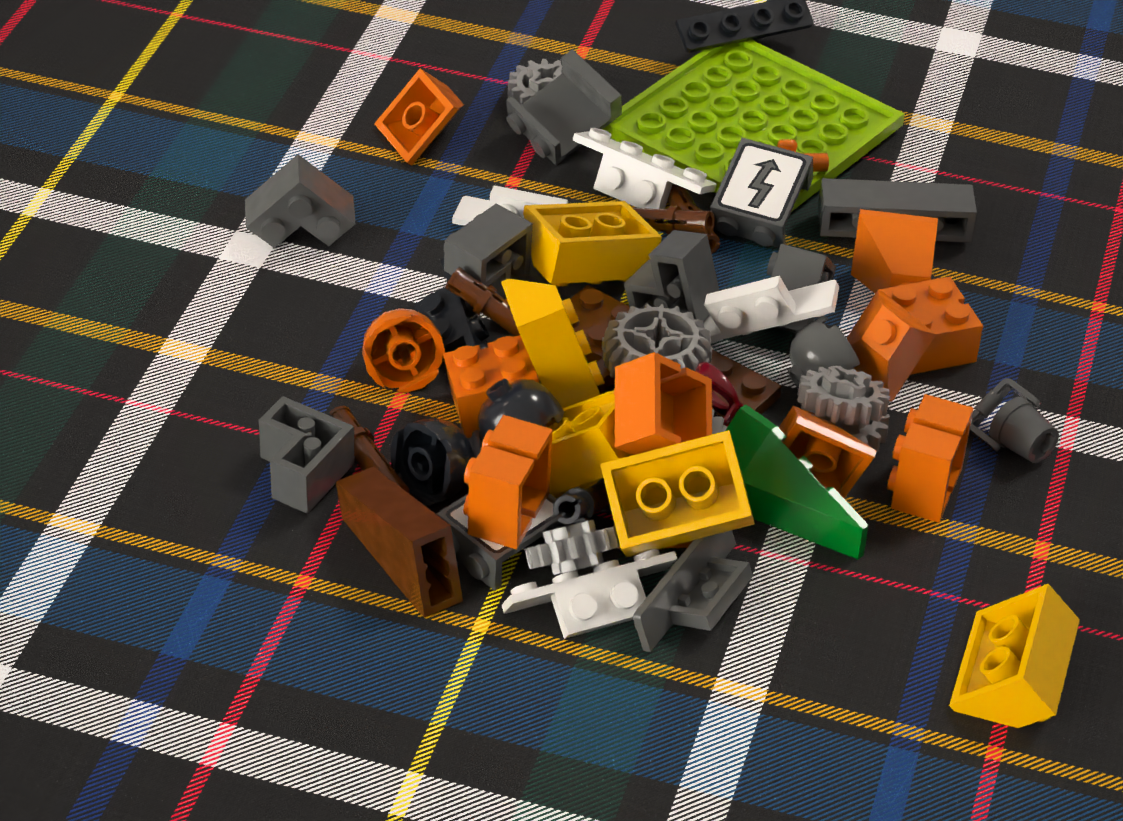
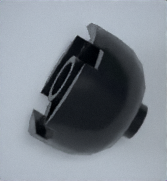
[477,379,565,439]
[390,418,474,506]

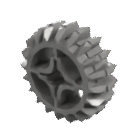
[602,303,713,378]

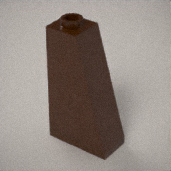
[336,467,463,618]

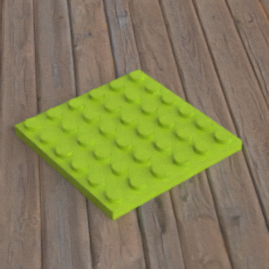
[602,40,905,212]

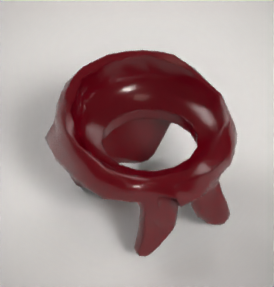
[695,362,743,427]

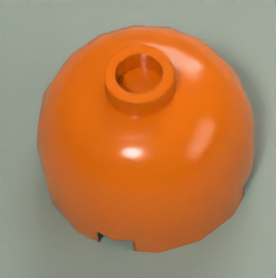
[362,308,445,393]

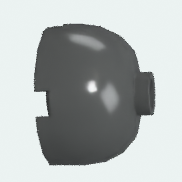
[788,316,860,389]

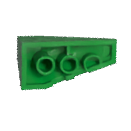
[725,405,869,560]

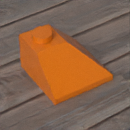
[374,68,464,166]
[851,209,938,293]
[847,290,936,401]
[779,406,877,498]

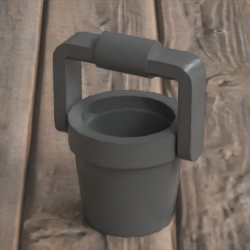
[970,378,1059,463]

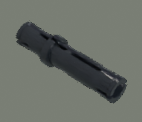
[553,483,610,524]

